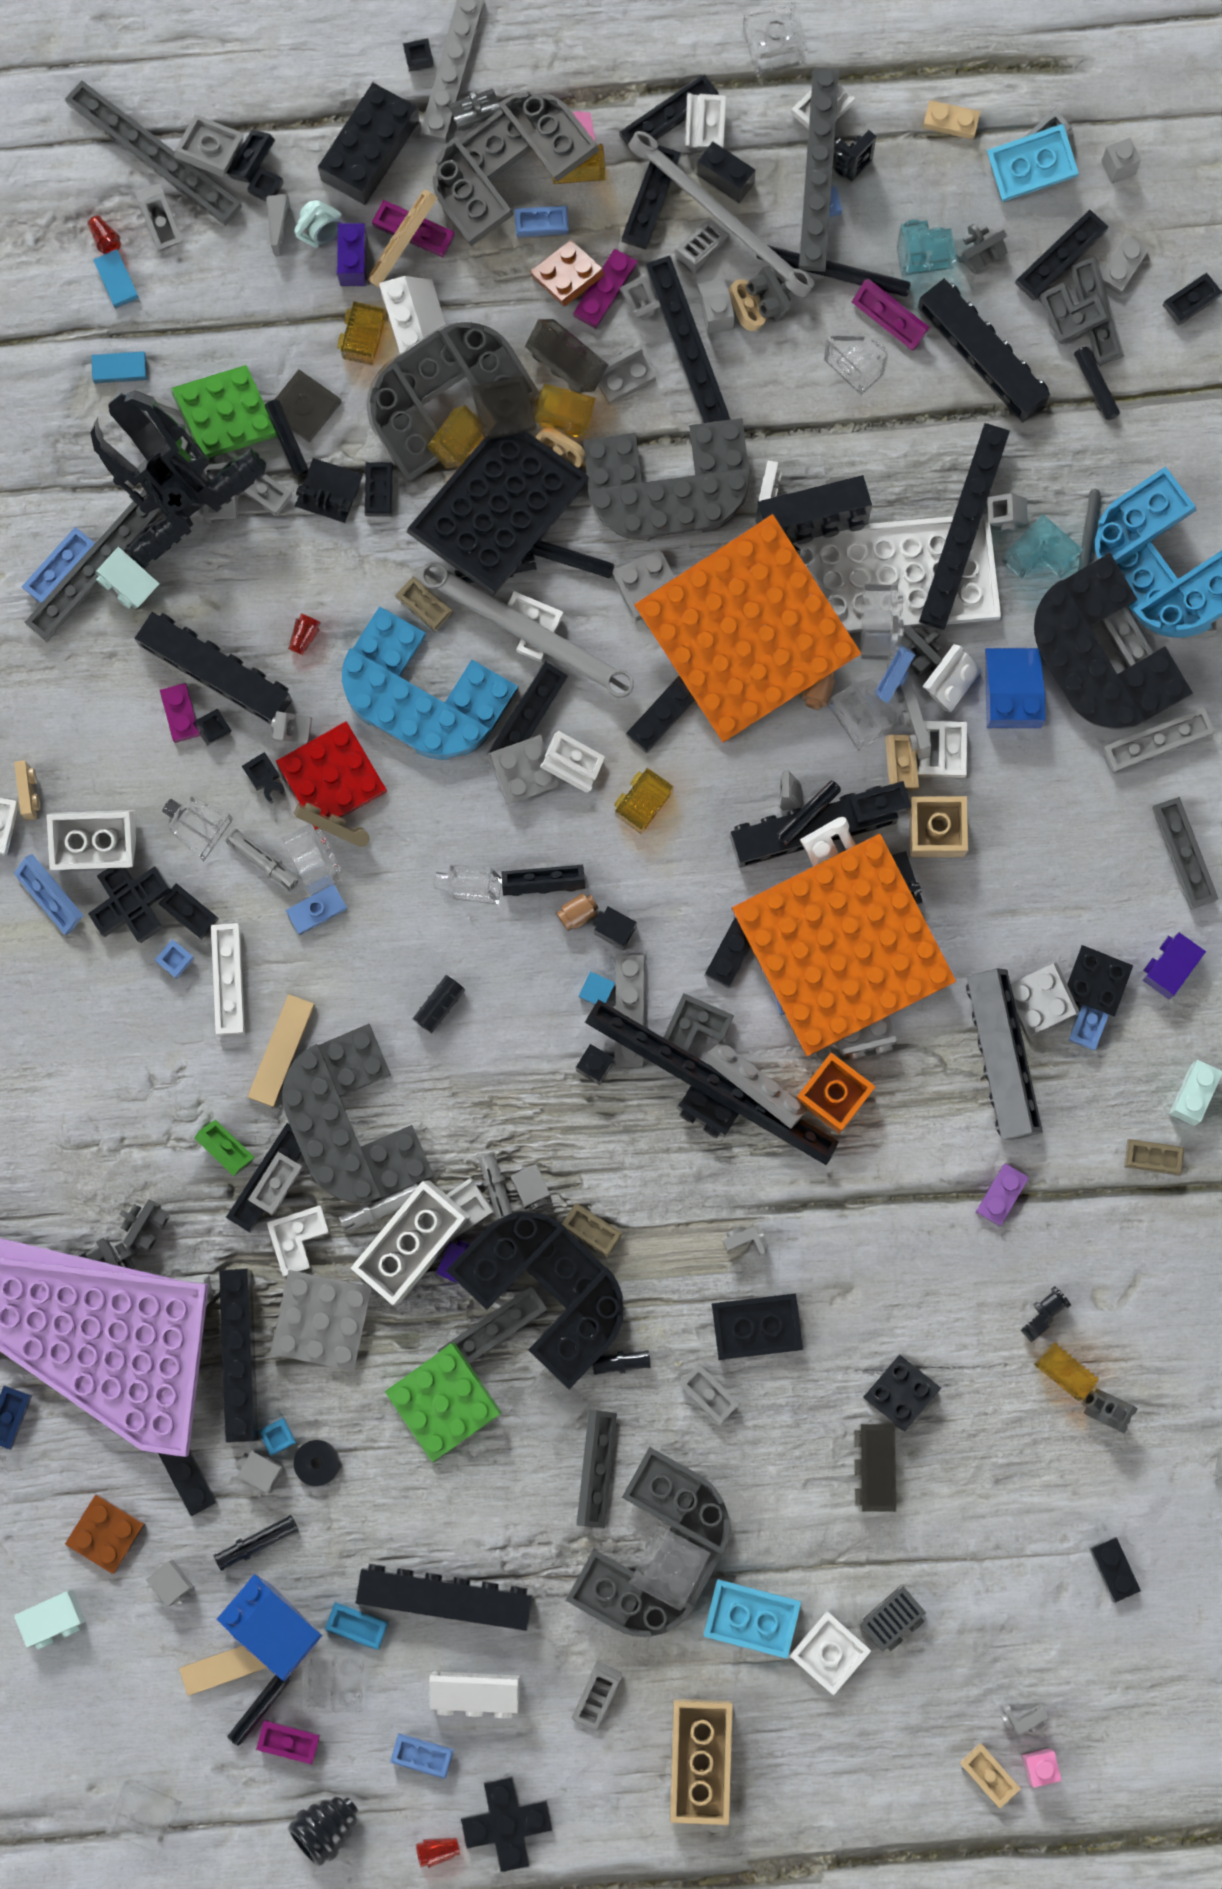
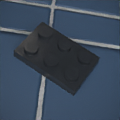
[711,1293,803,1361]

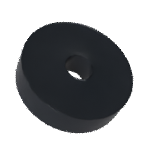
[294,1440,340,1486]

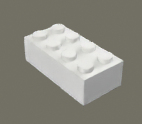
[351,1181,471,1305]

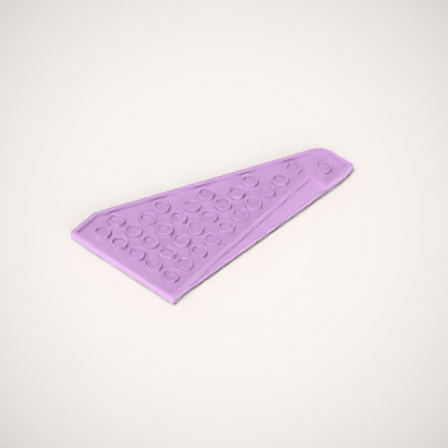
[0,1238,209,1457]

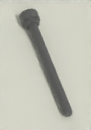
[1078,489,1100,571]

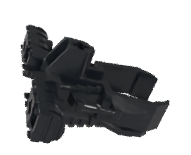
[90,390,267,569]

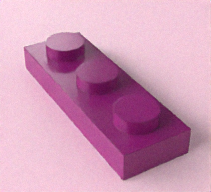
[372,200,455,258]
[573,248,637,329]
[851,279,930,351]

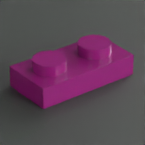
[159,683,201,743]
[256,1720,321,1765]

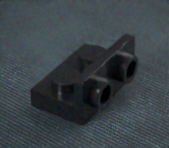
[833,130,877,182]
[677,1086,739,1138]

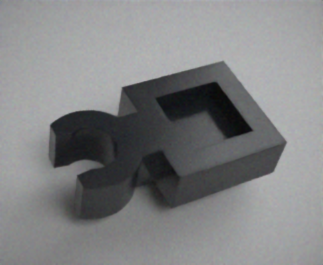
[242,752,286,804]

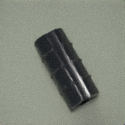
[412,975,465,1034]

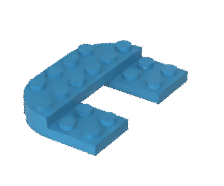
[1095,466,1222,638]
[342,606,518,760]

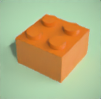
[796,1053,876,1135]

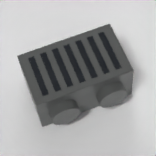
[858,1585,926,1651]

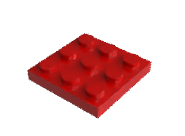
[276,721,387,832]

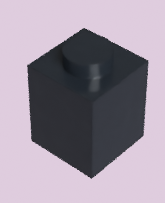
[592,906,637,950]
[576,1044,614,1086]

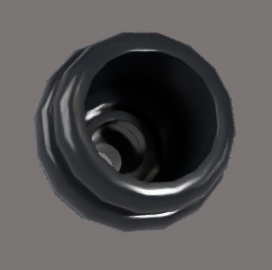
[288,1796,358,1866]

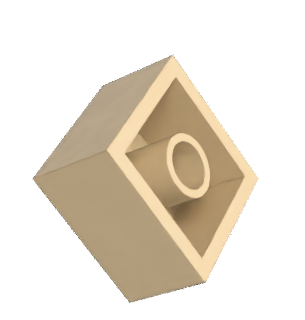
[909,796,968,858]

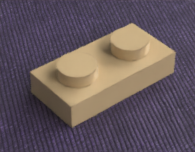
[923,100,981,140]
[885,735,919,790]
[14,760,40,821]
[959,1743,1021,1809]

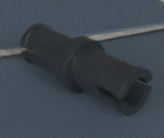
[593,1350,651,1375]

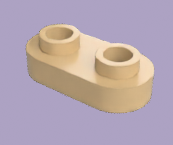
[728,279,766,331]
[535,428,585,468]

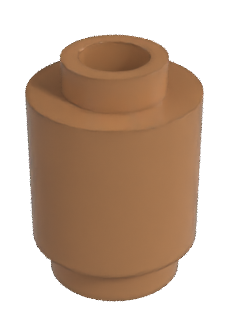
[801,672,835,710]
[556,893,599,931]

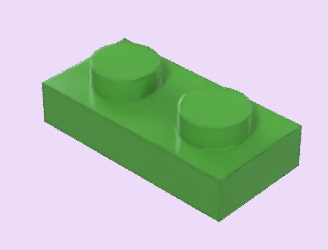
[194,1119,255,1176]

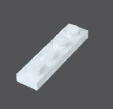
[211,923,245,1036]

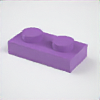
[975,1163,1029,1227]

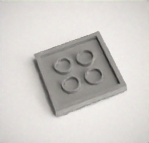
[270,1270,372,1371]

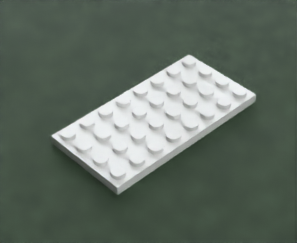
[793,513,1001,633]

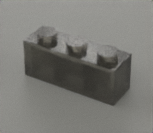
[524,319,609,394]
[853,1424,896,1512]

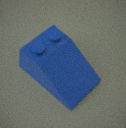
[985,648,1046,728]
[217,1574,323,1682]

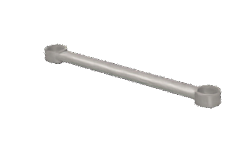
[629,131,814,297]
[421,561,634,698]

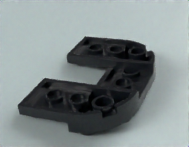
[1034,553,1193,730]
[445,1212,624,1390]

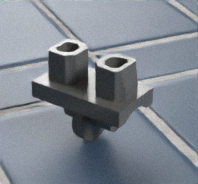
[449,88,501,131]
[956,224,1008,273]
[746,266,792,321]
[893,625,942,676]
[119,1199,170,1252]
[86,1238,137,1269]
[1082,1388,1138,1434]

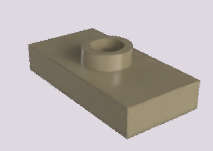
[395,576,453,633]
[1124,1139,1185,1176]
[562,1203,623,1258]

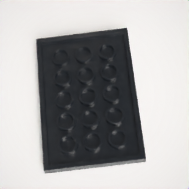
[407,415,589,596]

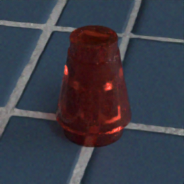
[87,215,121,255]
[288,613,321,656]
[416,1837,460,1869]

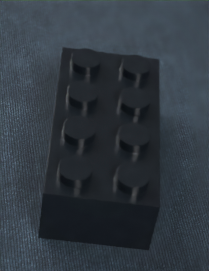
[318,82,420,205]
[756,475,872,544]

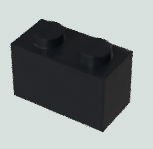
[697,141,756,203]

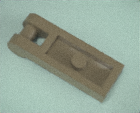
[293,802,370,847]

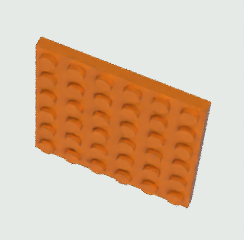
[634,514,862,743]
[731,834,957,1057]

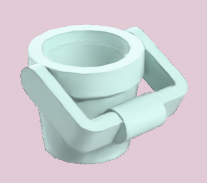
[294,200,342,248]

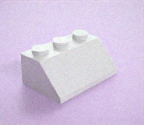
[379,276,446,354]
[47,810,136,870]
[430,1671,520,1718]

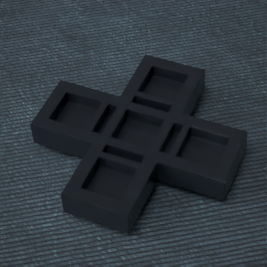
[88,866,172,943]
[461,1776,552,1873]

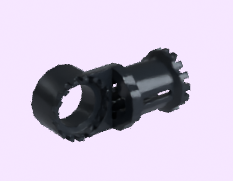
[1020,1286,1071,1342]

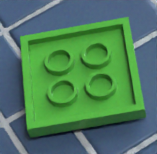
[171,365,277,458]
[385,1342,502,1463]

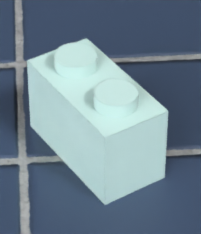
[94,547,159,609]
[1169,1060,1222,1126]
[14,1590,86,1650]

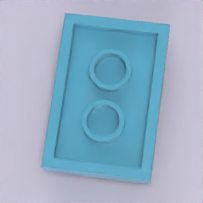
[987,124,1079,202]
[703,1579,801,1659]

